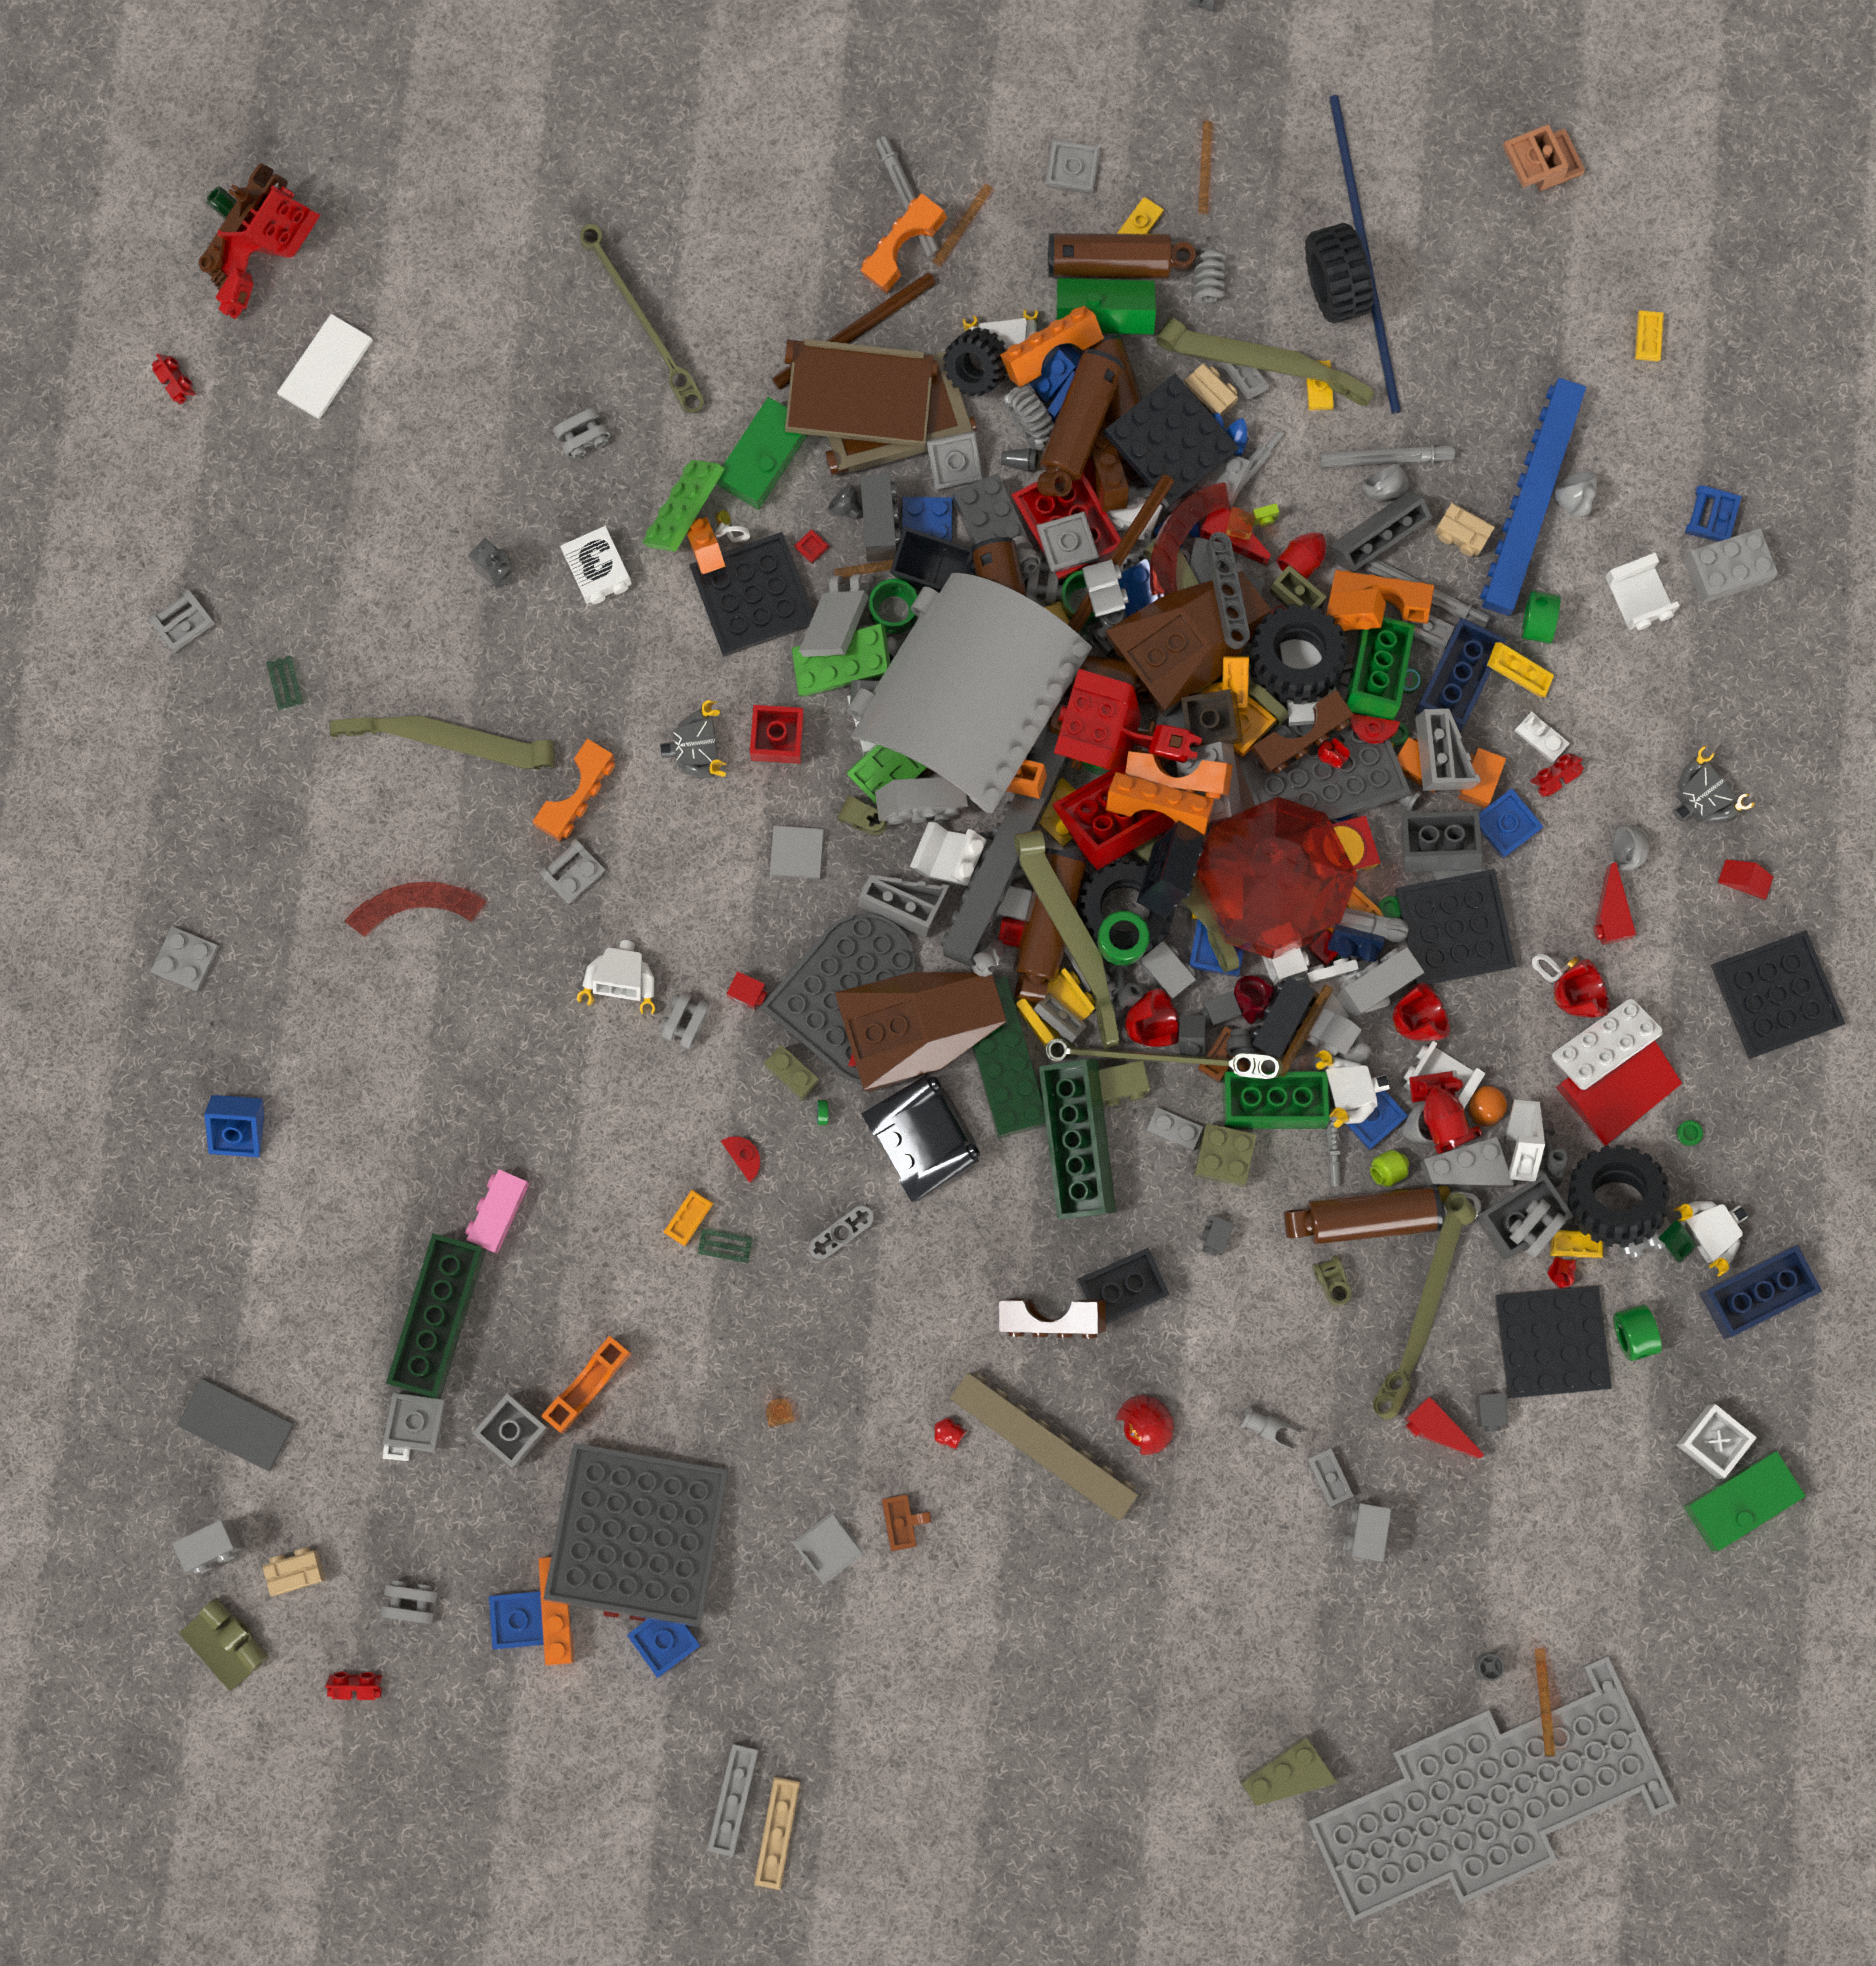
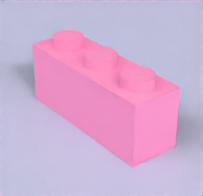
[465,1169,529,1254]

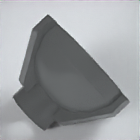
[826,484,862,519]

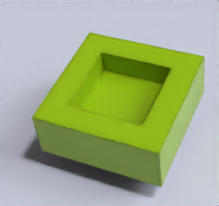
[1251,503,1280,527]

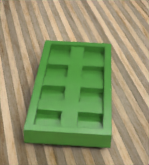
[643,460,724,552]
[792,624,891,697]
[846,744,927,804]

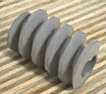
[1193,248,1226,303]

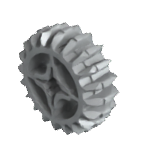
[1004,386,1054,450]

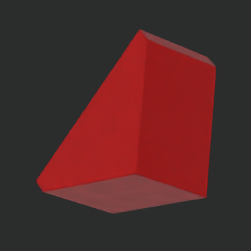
[1718,859,1773,900]

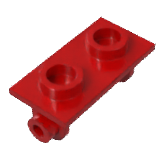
[152,353,196,404]
[1530,753,1584,797]
[1409,1071,1463,1103]
[325,1671,382,1700]

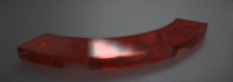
[1150,482,1230,596]
[344,882,487,937]

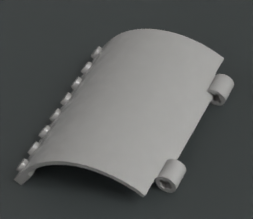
[847,573,1092,813]

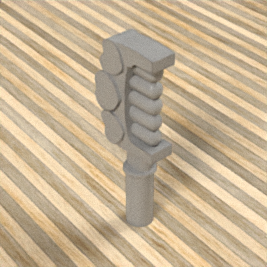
[1326,1114,1341,1187]

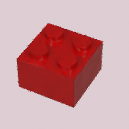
[749,705,805,764]

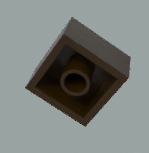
[1181,689,1243,748]

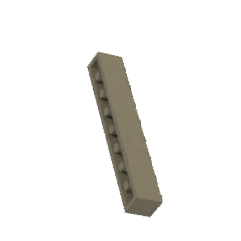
[950,1372,1138,1521]

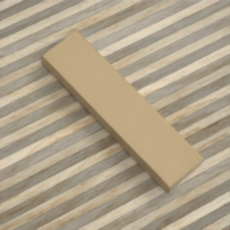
[754,1777,800,1890]

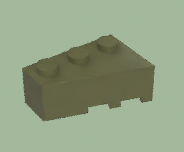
[1239,1736,1337,1806]

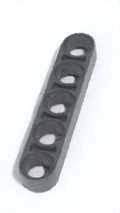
[1206,532,1250,649]

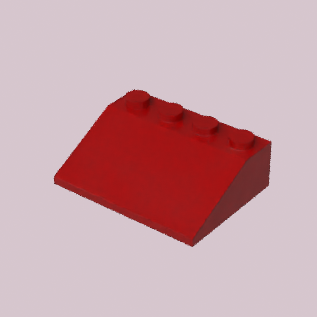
[1011,473,1121,580]
[1053,766,1176,870]
[1555,1040,1682,1146]

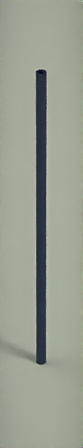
[1329,95,1401,414]

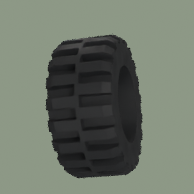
[1305,223,1374,324]
[1249,604,1348,704]
[1077,859,1175,956]
[1568,1145,1670,1248]

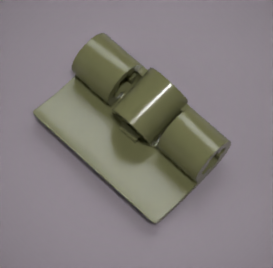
[179,1597,269,1691]

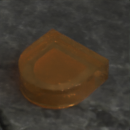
[766,1399,795,1428]

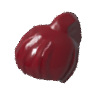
[1234,975,1273,1025]

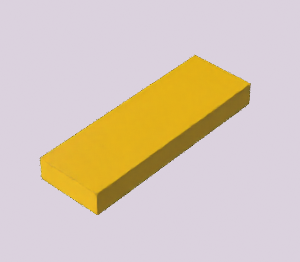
[1487,642,1554,697]

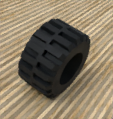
[943,327,1008,397]

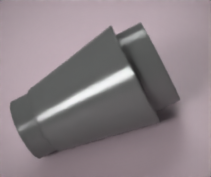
[1001,448,1038,472]

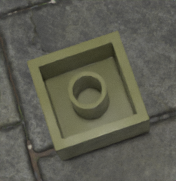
[1193,1123,1257,1187]

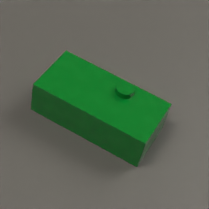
[1056,278,1156,335]
[717,397,808,510]
[1345,616,1415,720]
[1222,1072,1329,1129]
[1683,1451,1806,1551]

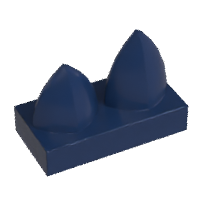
[1327,924,1384,962]

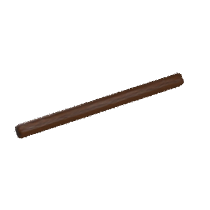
[772,273,935,390]
[1068,474,1174,633]

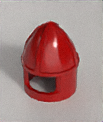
[1276,533,1326,580]
[1423,1087,1470,1144]

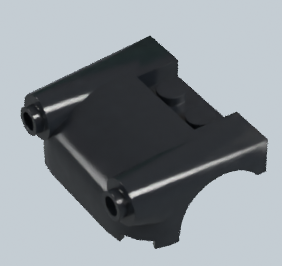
[861,1074,980,1202]

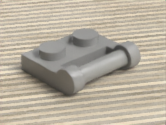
[148,589,215,653]
[538,839,606,905]

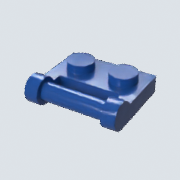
[1685,485,1742,542]

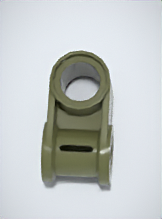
[837,796,887,836]
[1312,1255,1352,1307]

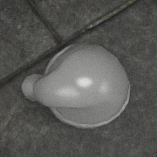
[1554,471,1597,517]

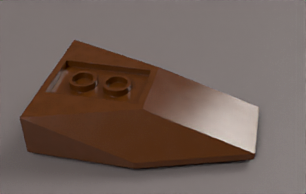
[1105,571,1271,717]
[835,972,1007,1093]

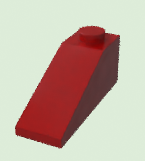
[1199,503,1271,566]
[1593,862,1636,945]
[1404,1397,1484,1459]

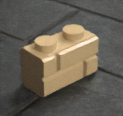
[1184,364,1238,418]
[1435,503,1495,557]
[263,1547,326,1596]

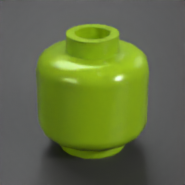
[1370,1149,1409,1187]

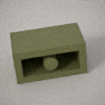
[1270,565,1327,610]
[764,1045,820,1101]
[1099,1060,1150,1107]

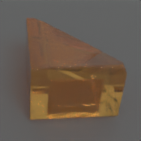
[1226,506,1255,540]

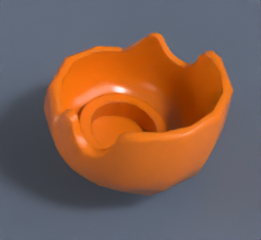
[1467,1086,1507,1127]

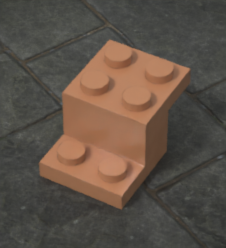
[1503,124,1585,192]

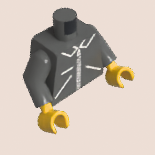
[660,700,726,779]
[1673,745,1755,823]

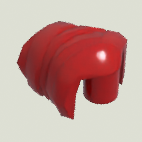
[1318,738,1350,769]
[1547,1257,1577,1288]
[934,1417,967,1449]

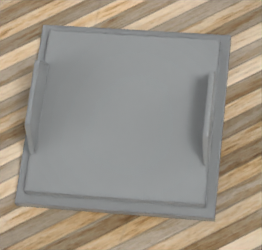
[792,1511,865,1585]

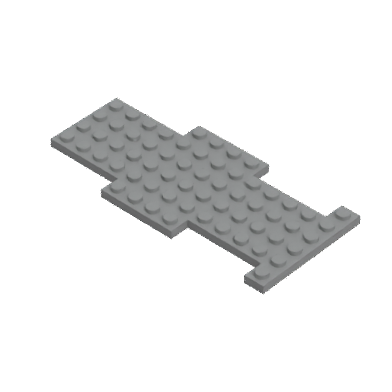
[1307,1656,1677,1922]

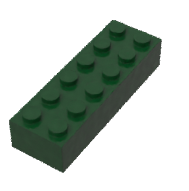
[972,976,1046,1139]
[1039,1059,1116,1220]
[386,1233,486,1399]

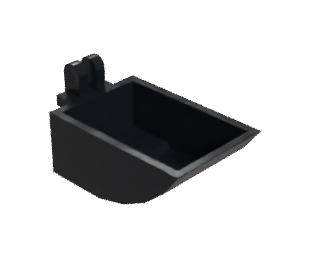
[890,526,976,593]

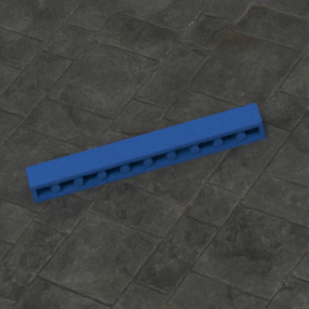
[1480,377,1586,617]

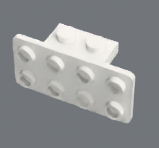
[1296,958,1390,1022]
[1552,999,1662,1090]

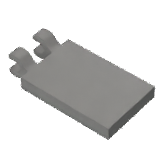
[799,574,869,657]

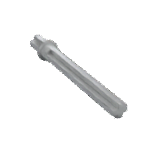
[876,136,939,257]
[1320,444,1455,467]
[1364,558,1490,628]

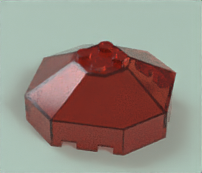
[1194,796,1358,959]

